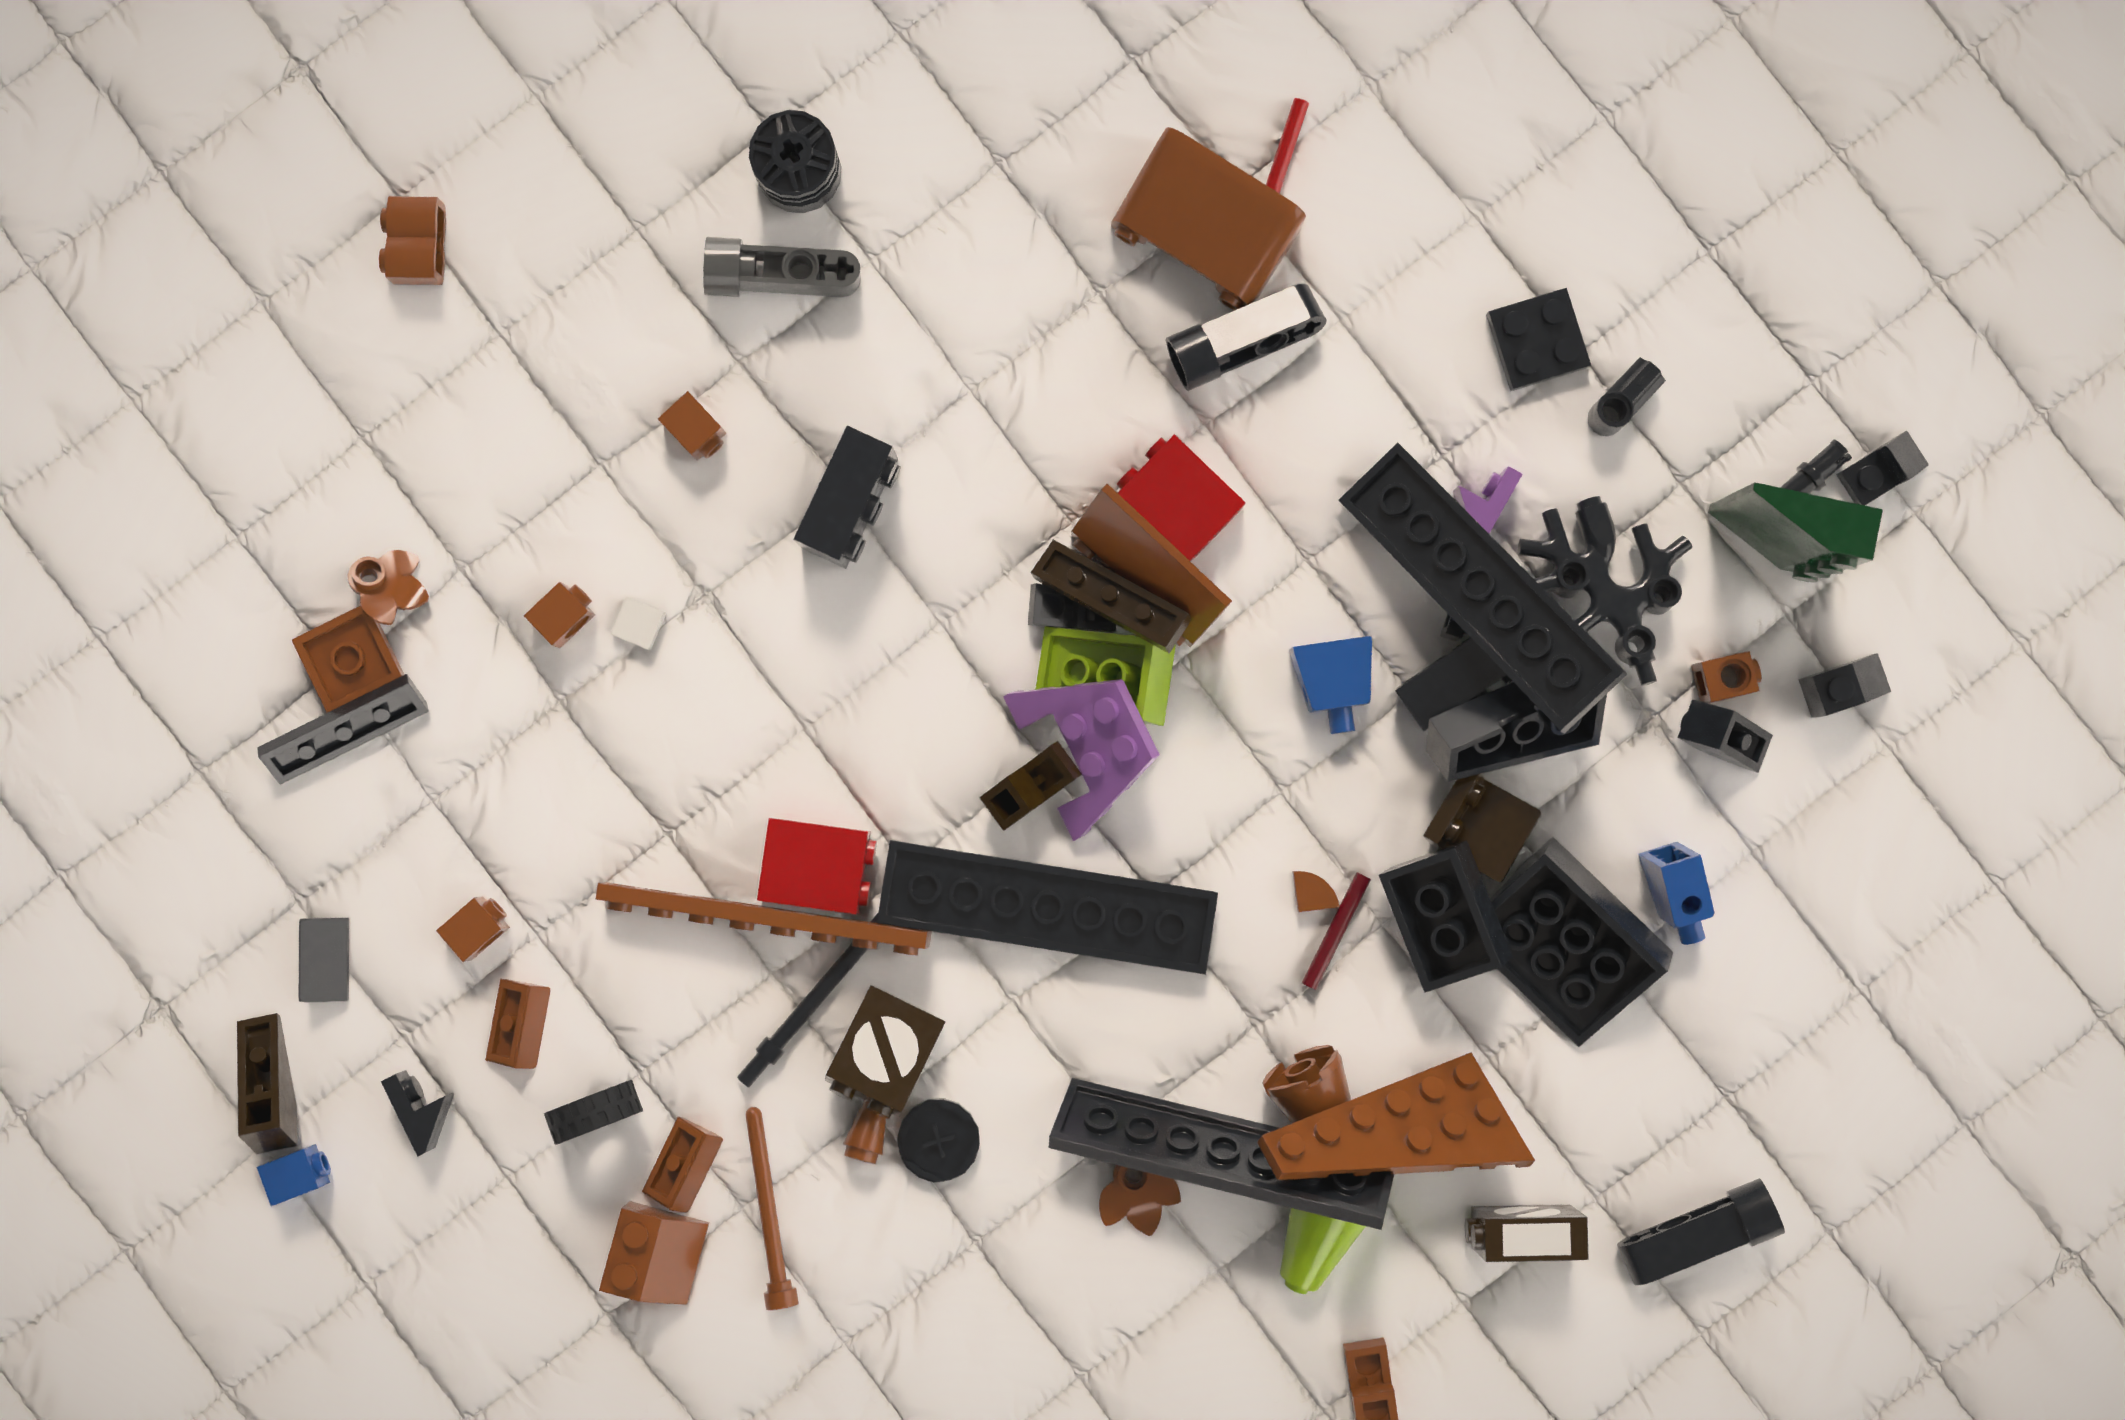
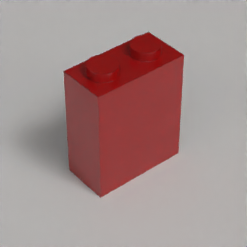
[1116,434,1246,562]
[757,818,877,914]

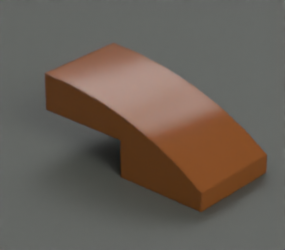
[1343,1337,1399,1420]

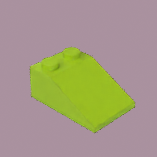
[1035,627,1176,726]

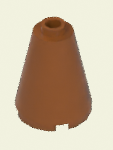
[1262,1045,1351,1123]

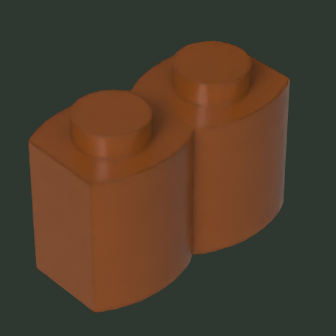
[379,196,446,285]

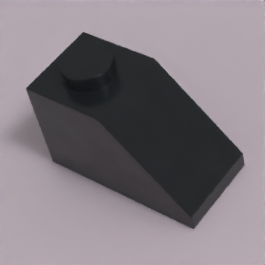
[1798,653,1892,718]
[1677,699,1773,773]

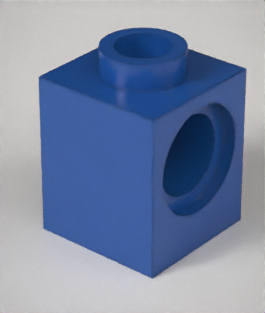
[256,1144,331,1207]

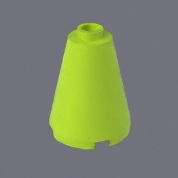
[1280,1208,1366,1294]

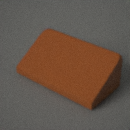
[485,979,551,1069]
[642,1116,723,1213]

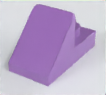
[1453,466,1523,533]

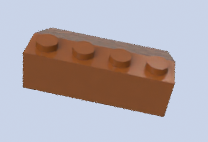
[1071,484,1232,648]

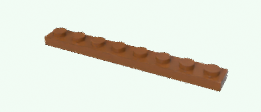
[595,882,932,956]

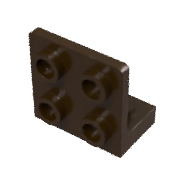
[1423,774,1542,883]

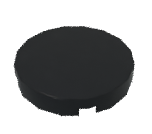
[897,1098,980,1183]

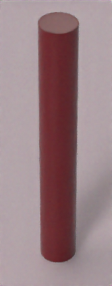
[1302,872,1371,990]

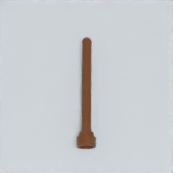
[745,1107,799,1310]

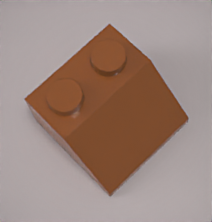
[599,1201,710,1305]

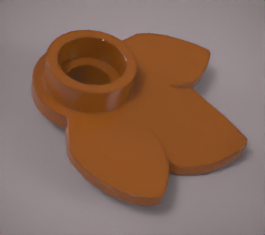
[347,550,429,625]
[1099,1165,1181,1236]

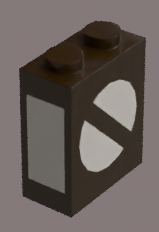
[825,985,946,1119]
[1464,1204,1589,1262]

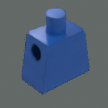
[1289,636,1372,734]
[1638,841,1715,945]

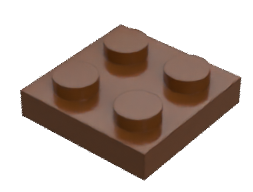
[292,605,405,713]

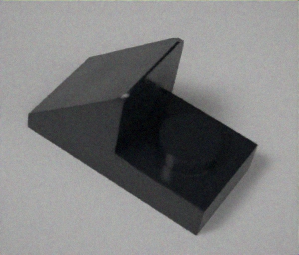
[1836,430,1929,505]
[380,1070,454,1157]

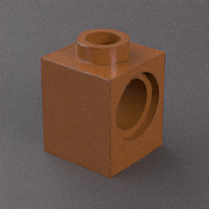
[658,391,727,461]
[524,581,596,648]
[1691,651,1762,703]
[436,896,510,962]

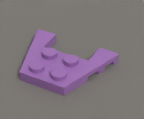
[1003,679,1160,841]

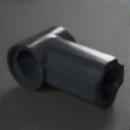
[1587,357,1666,437]

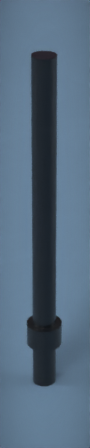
[737,913,889,1088]

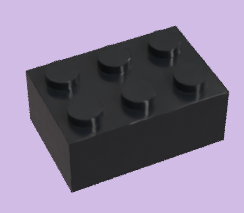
[793,425,901,569]
[1378,840,1513,993]

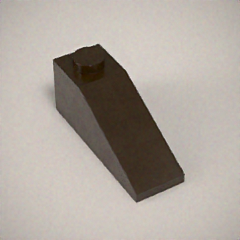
[237,1013,298,1154]

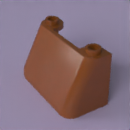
[1111,127,1306,311]

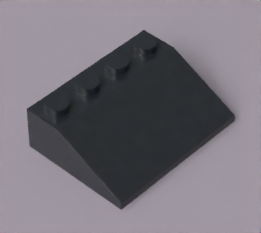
[1490,837,1674,1047]

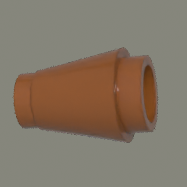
[843,1100,886,1165]

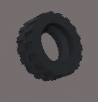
[543,1080,643,1145]

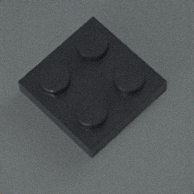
[1486,287,1591,392]

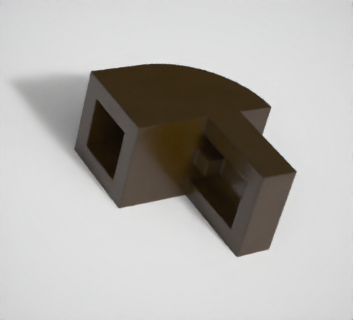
[979,741,1082,831]

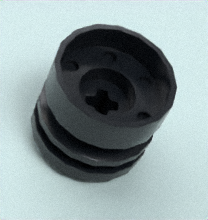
[748,110,842,213]

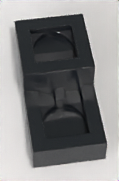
[1028,583,1116,632]

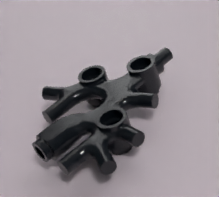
[1518,496,1693,686]

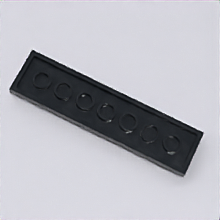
[1338,442,1627,733]
[877,840,1218,975]
[1048,1078,1395,1230]

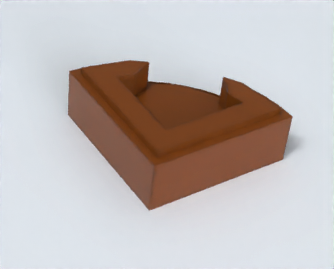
[1292,871,1340,912]

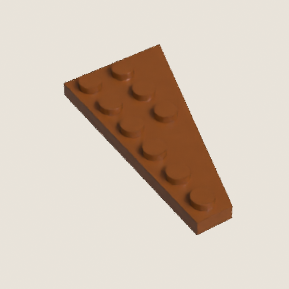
[1257,1052,1536,1180]

